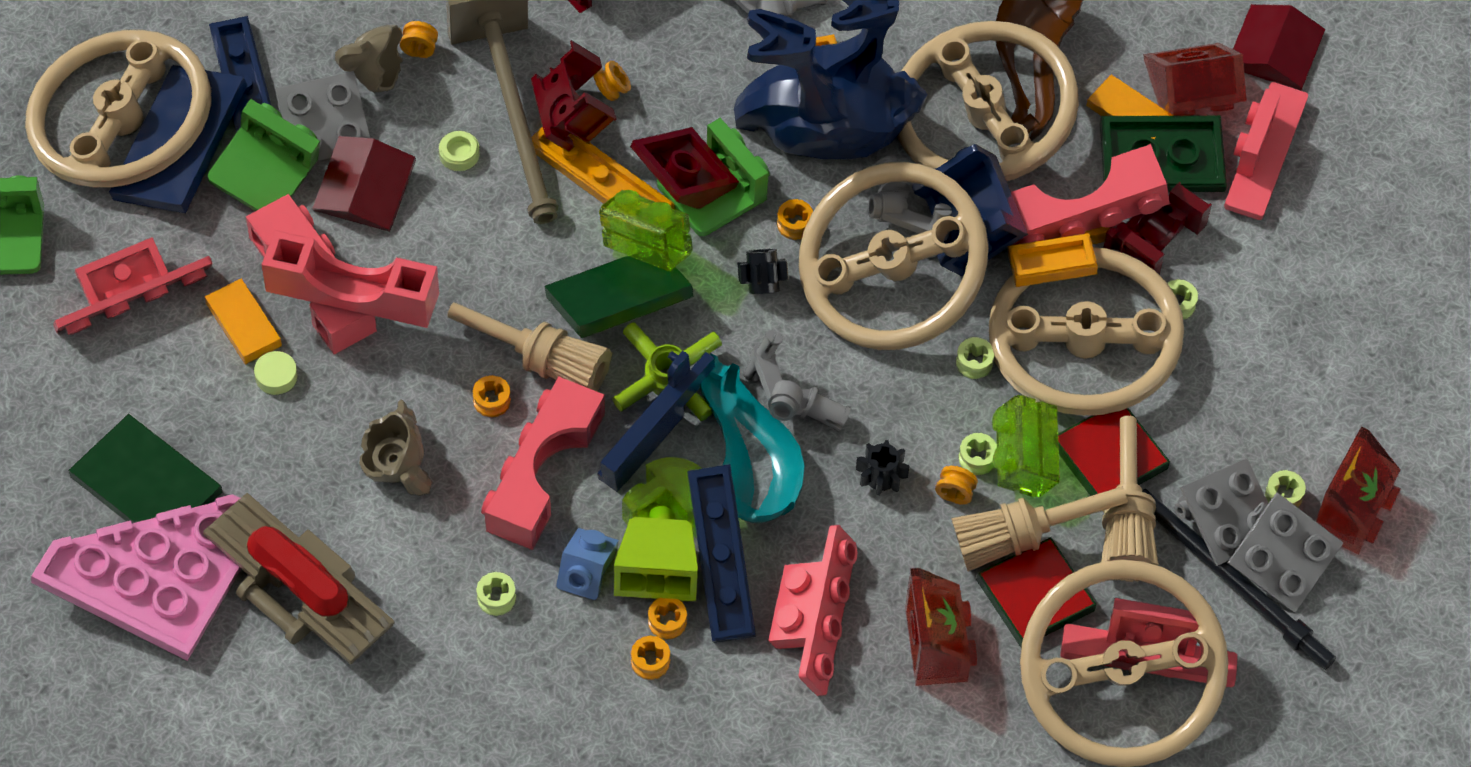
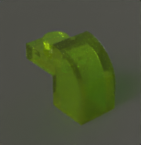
[622,457,702,529]

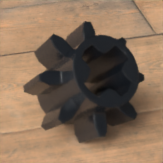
[737,249,789,294]
[856,440,910,496]

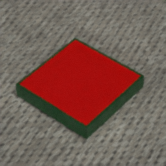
[1051,408,1170,496]
[976,537,1097,648]

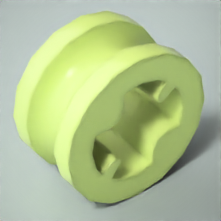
[1168,279,1198,320]
[956,337,994,379]
[959,433,998,475]
[1265,470,1306,508]
[476,572,516,616]

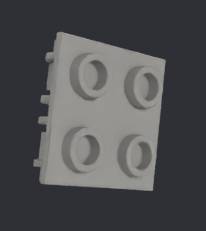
[275,71,370,161]
[1175,458,1268,566]
[1228,492,1343,613]

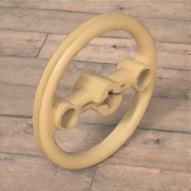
[897,21,1079,181]
[25,30,211,188]
[799,162,988,350]
[989,247,1184,416]
[1020,560,1228,767]

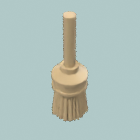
[447,302,613,391]
[1101,416,1159,582]
[951,486,1128,572]

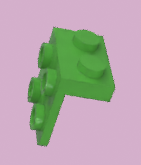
[208,99,320,211]
[657,117,770,236]
[0,175,44,275]

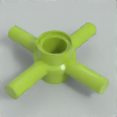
[612,322,722,421]

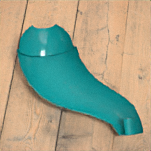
[700,353,805,523]

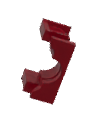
[531,40,617,152]
[1103,180,1212,275]

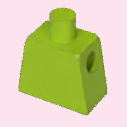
[614,506,698,601]

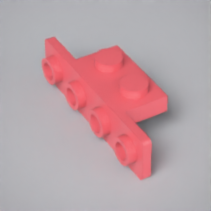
[1224,82,1308,220]
[53,237,213,335]
[768,525,857,696]
[1060,598,1238,687]

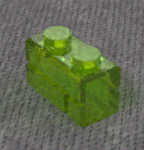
[599,190,693,271]
[992,395,1060,497]

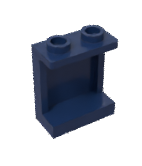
[912,144,1028,276]

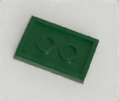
[1099,115,1227,192]
[545,245,694,338]
[68,414,223,523]

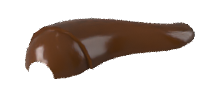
[996,0,1083,141]

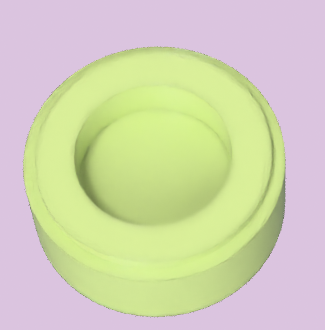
[439,131,480,171]
[254,351,298,395]

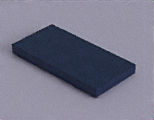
[109,65,247,214]

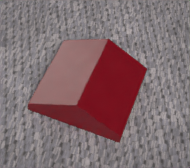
[1226,4,1325,91]
[630,127,739,209]
[312,136,416,232]

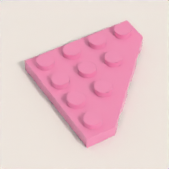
[31,494,241,661]

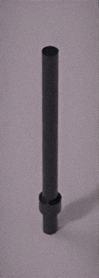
[1142,488,1336,670]

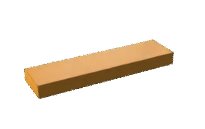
[531,127,675,236]

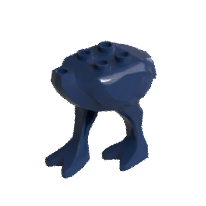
[734,0,928,160]

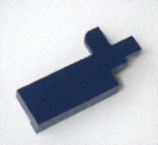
[597,351,715,492]

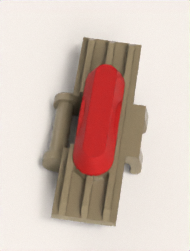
[203,493,395,664]

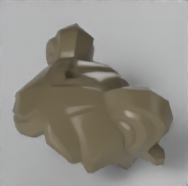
[335,25,403,93]
[359,399,432,496]

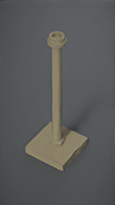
[446,0,558,224]

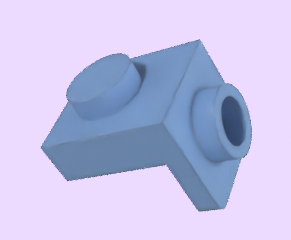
[556,528,619,600]

